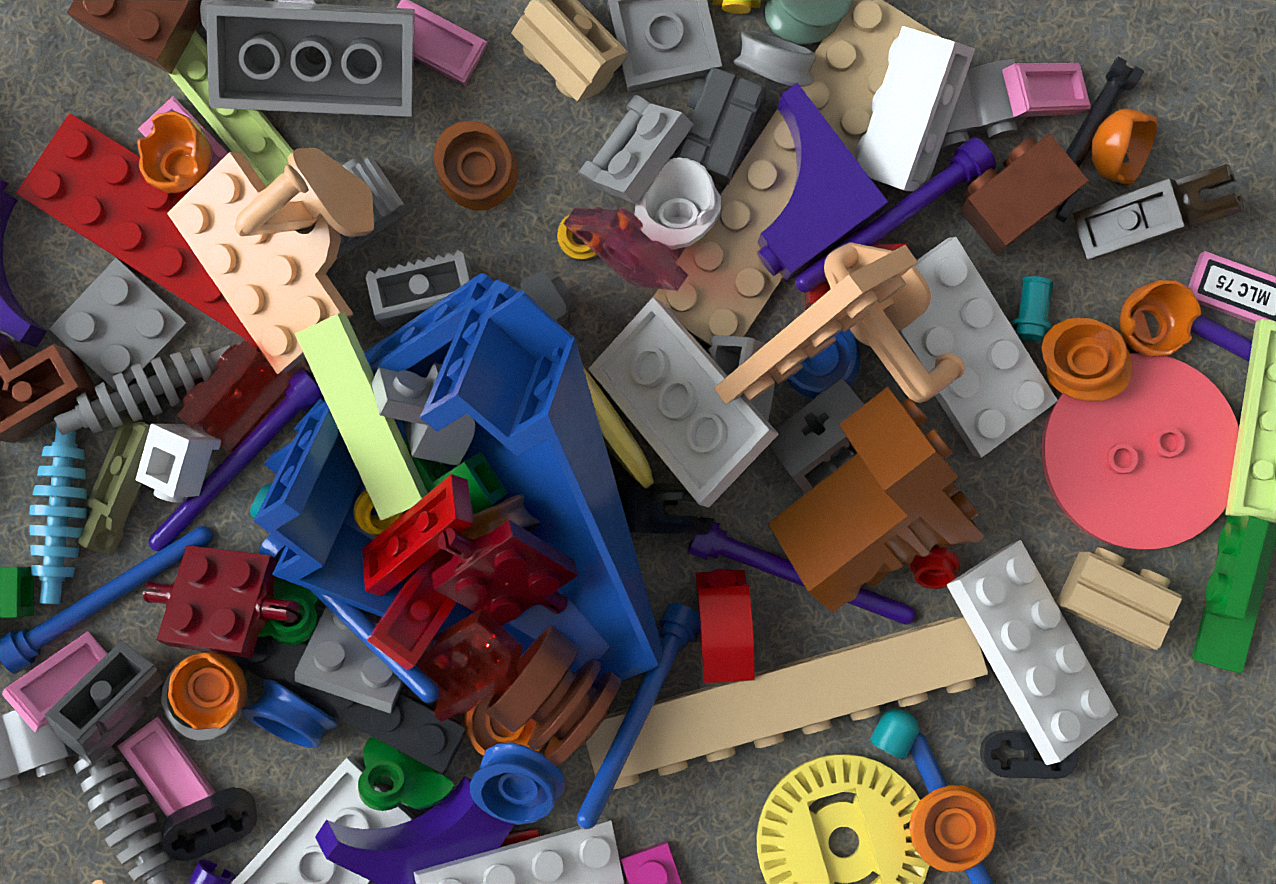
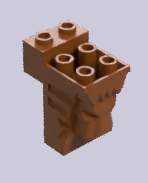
[768,386,985,613]

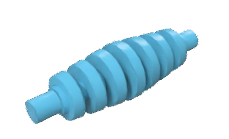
[29,424,87,604]

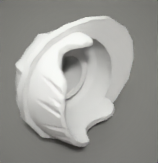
[634,157,721,250]

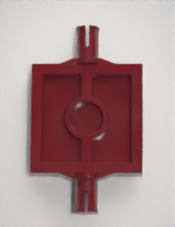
[431,520,578,626]
[143,545,299,658]

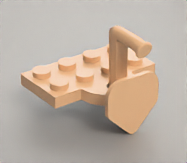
[167,148,374,374]
[714,243,965,405]

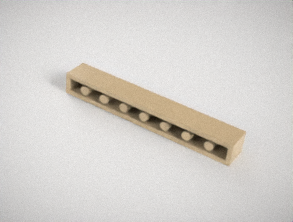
[586,614,988,789]

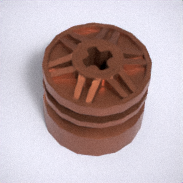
[484,625,621,766]

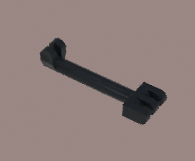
[1056,56,1144,223]

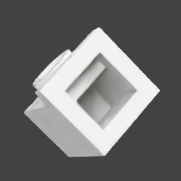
[135,424,221,503]

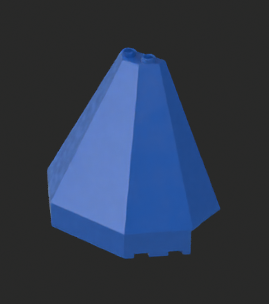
[254,272,664,686]

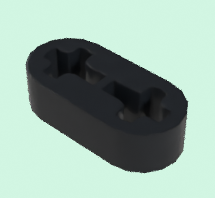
[980,730,1079,779]
[163,787,257,861]

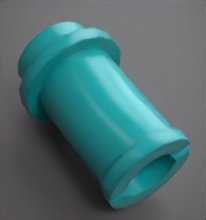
[1012,276,1054,341]

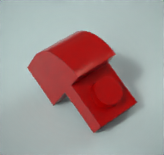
[695,569,755,683]

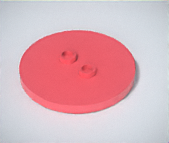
[1041,353,1239,550]

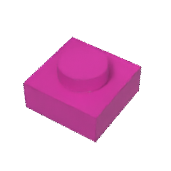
[620,841,682,884]

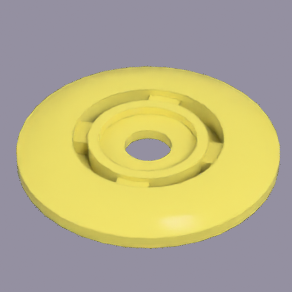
[583,366,653,488]
[756,754,930,884]

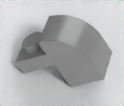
[371,362,475,466]

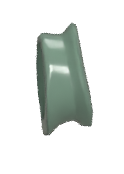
[765,0,852,44]

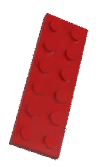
[16,113,259,348]

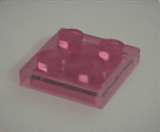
[563,207,688,291]

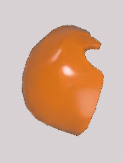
[1091,108,1158,185]
[138,111,212,193]
[1119,280,1201,357]
[168,652,248,730]

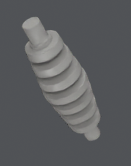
[54,345,237,435]
[74,746,172,884]

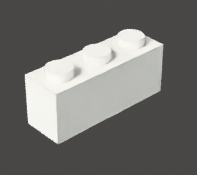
[856,26,975,192]

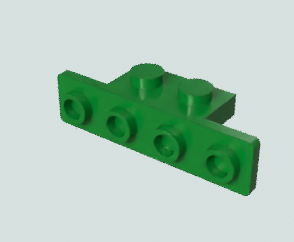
[1192,516,1276,673]

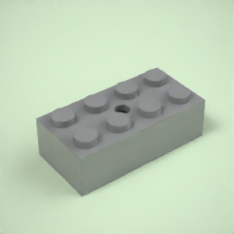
[206,0,415,117]

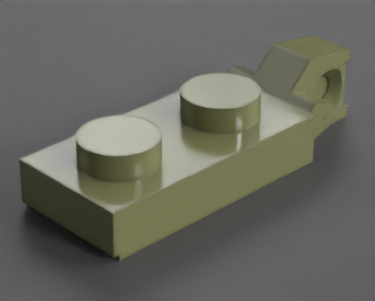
[78,415,151,556]

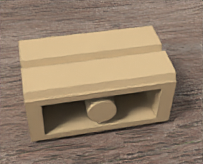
[511,0,629,103]
[1056,547,1182,650]

